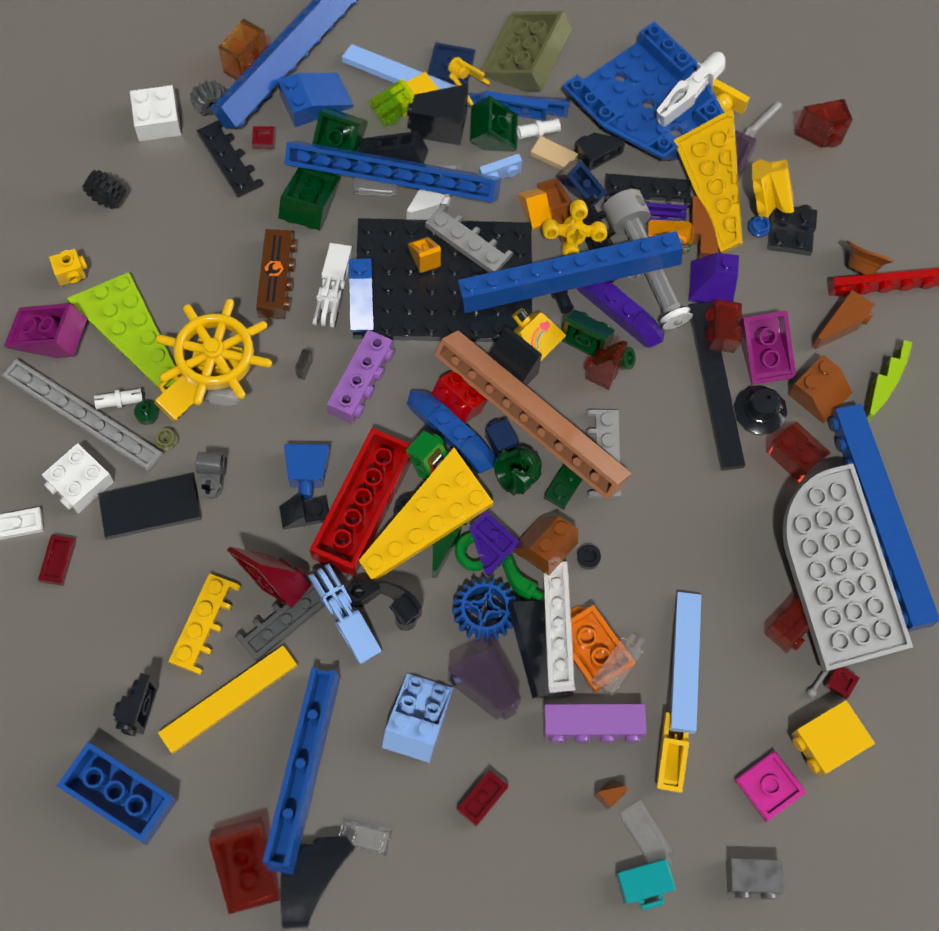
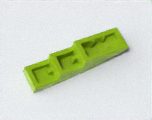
[865,340,913,423]

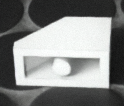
[407,189,451,220]

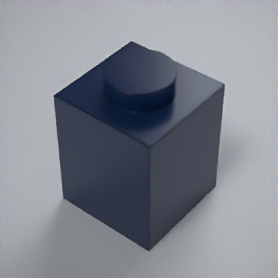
[485,419,519,457]

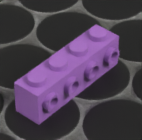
[327,330,395,424]
[543,704,647,743]

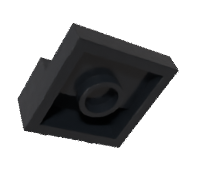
[768,205,818,256]
[113,673,159,736]

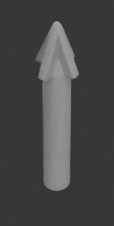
[741,101,782,142]

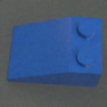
[278,73,354,128]

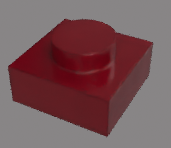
[252,126,275,149]
[824,667,860,700]

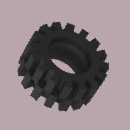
[82,170,126,209]

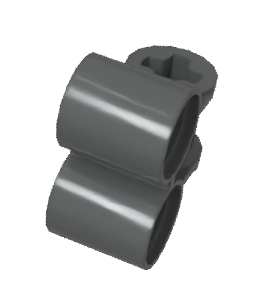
[196,452,227,499]

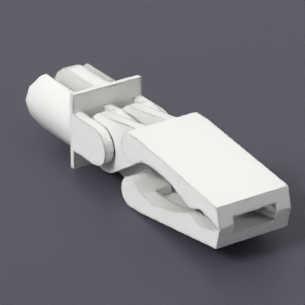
[656,52,725,127]
[312,243,352,328]

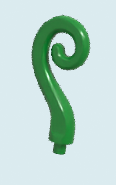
[455,531,545,601]

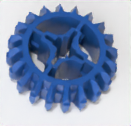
[452,577,516,643]

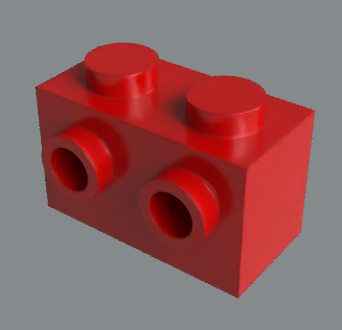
[432,371,488,423]

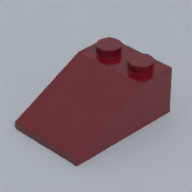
[227,547,311,608]

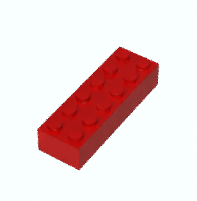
[309,428,411,578]

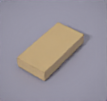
[530,136,578,170]

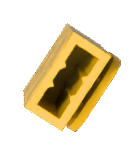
[791,700,875,778]

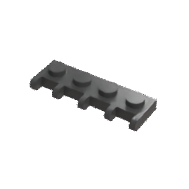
[235,576,332,662]

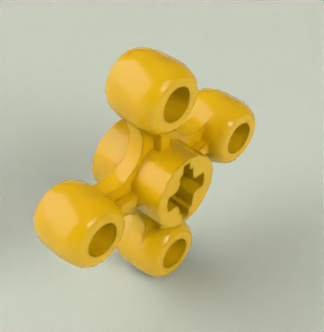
[542,200,607,256]

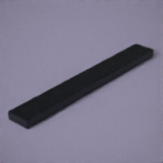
[688,302,745,470]

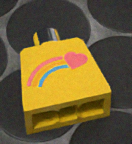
[512,308,566,361]

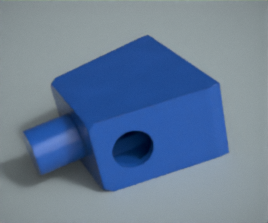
[284,444,330,499]

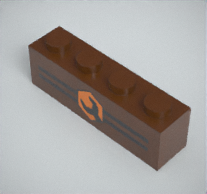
[256,229,297,319]

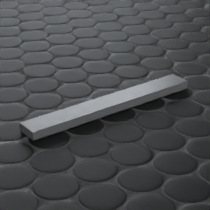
[1,359,163,473]

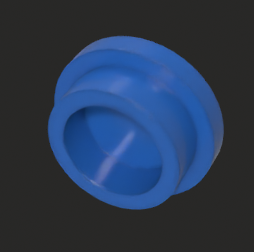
[748,216,771,237]

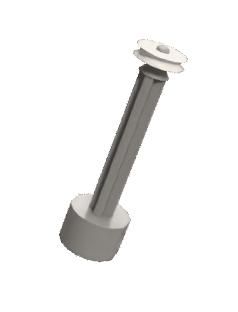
[603,189,693,330]

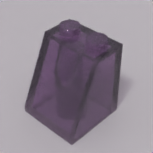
[448,646,522,720]

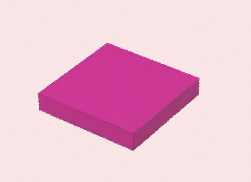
[734,751,806,822]

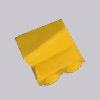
[752,159,794,218]

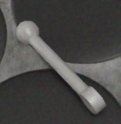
[807,670,830,697]

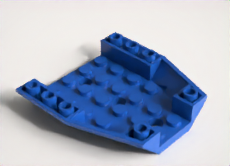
[562,21,724,161]

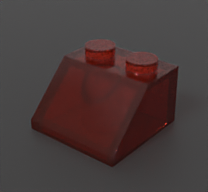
[794,99,853,148]
[766,422,831,483]

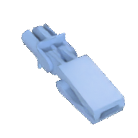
[308,563,382,665]

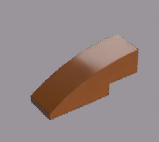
[537,178,572,243]
[689,196,718,259]

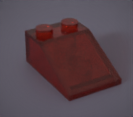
[209,816,280,914]

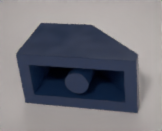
[556,160,607,206]

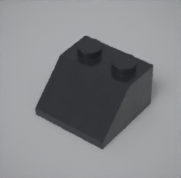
[488,327,542,386]

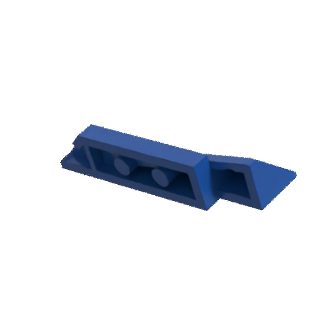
[468,90,571,121]

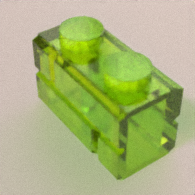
[368,78,415,128]

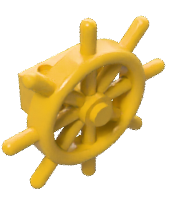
[156,299,272,405]

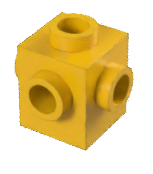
[49,249,87,286]

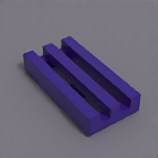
[644,202,687,225]

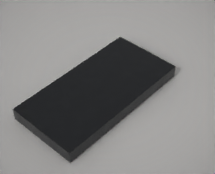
[98,474,201,540]
[507,601,573,699]

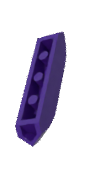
[577,281,665,348]

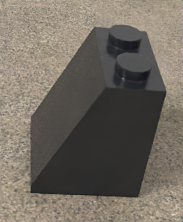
[407,84,469,145]

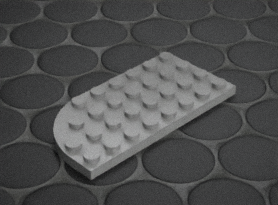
[783,463,913,672]

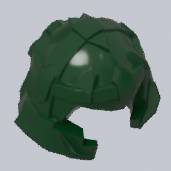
[494,447,542,496]

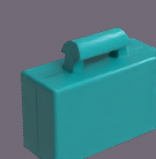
[616,859,676,911]

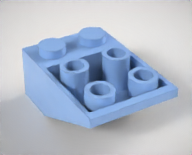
[382,673,454,763]

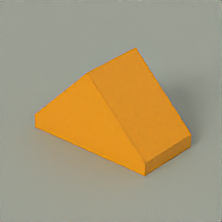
[517,188,552,230]
[408,237,441,273]

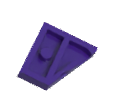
[469,511,521,577]

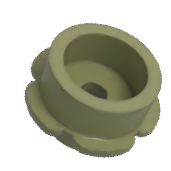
[155,428,178,451]

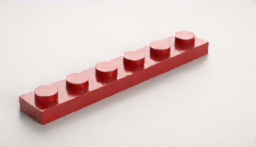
[828,268,939,297]

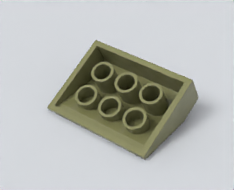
[480,11,572,91]

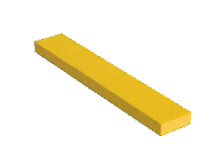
[158,646,298,754]

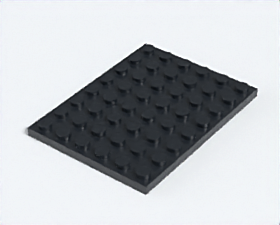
[353,218,532,342]

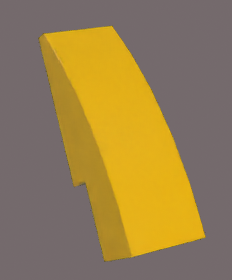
[656,712,689,793]

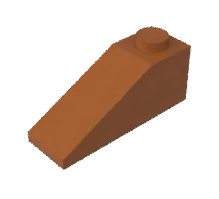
[812,290,875,349]

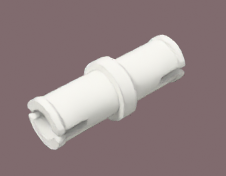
[517,118,561,140]
[94,388,143,410]

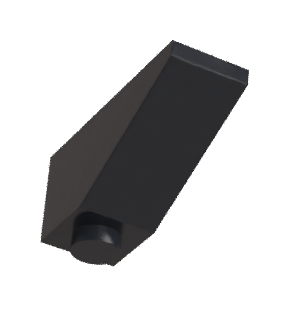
[357,131,428,163]

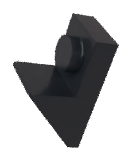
[279,495,328,530]

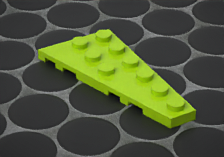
[66,272,180,391]

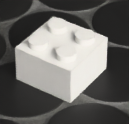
[130,85,181,141]

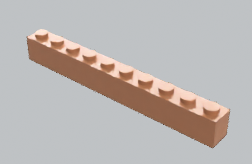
[434,330,632,500]

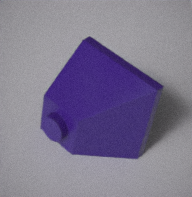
[688,253,739,307]

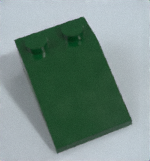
[278,167,341,231]

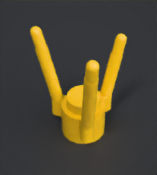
[448,57,490,106]

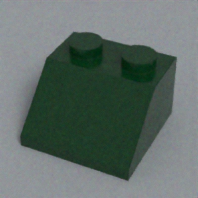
[470,96,518,152]
[312,107,367,151]
[562,310,615,361]

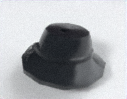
[734,385,788,435]

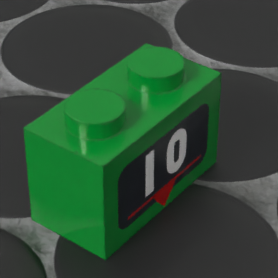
[406,431,449,481]

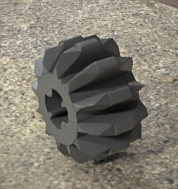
[189,80,225,115]

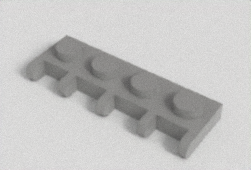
[425,204,513,273]
[586,410,621,499]

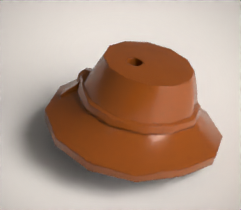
[846,240,894,275]

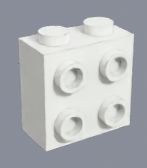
[42,443,114,514]

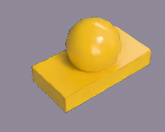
[710,79,750,115]

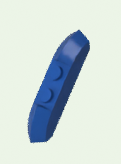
[407,390,496,473]

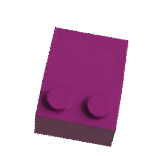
[4,304,87,358]
[737,311,797,385]

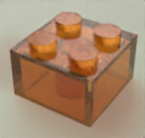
[218,18,267,80]

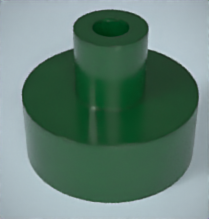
[612,347,636,370]
[134,400,159,425]

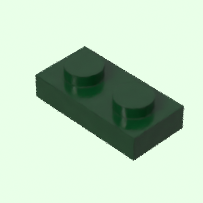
[544,464,583,510]

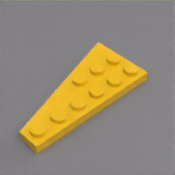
[674,109,743,253]
[359,448,493,580]

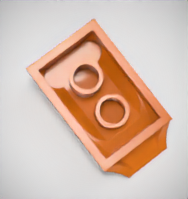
[571,605,636,692]

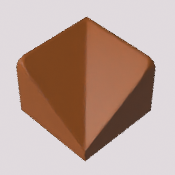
[594,779,628,809]

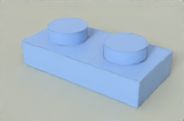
[479,154,522,179]

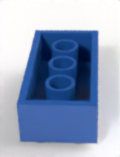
[57,742,177,845]

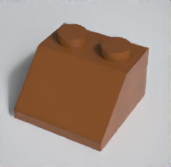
[788,354,852,424]
[514,516,578,576]

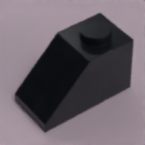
[574,132,625,171]

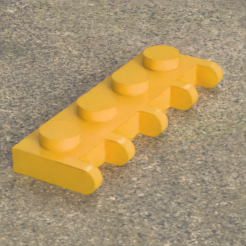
[168,573,241,675]

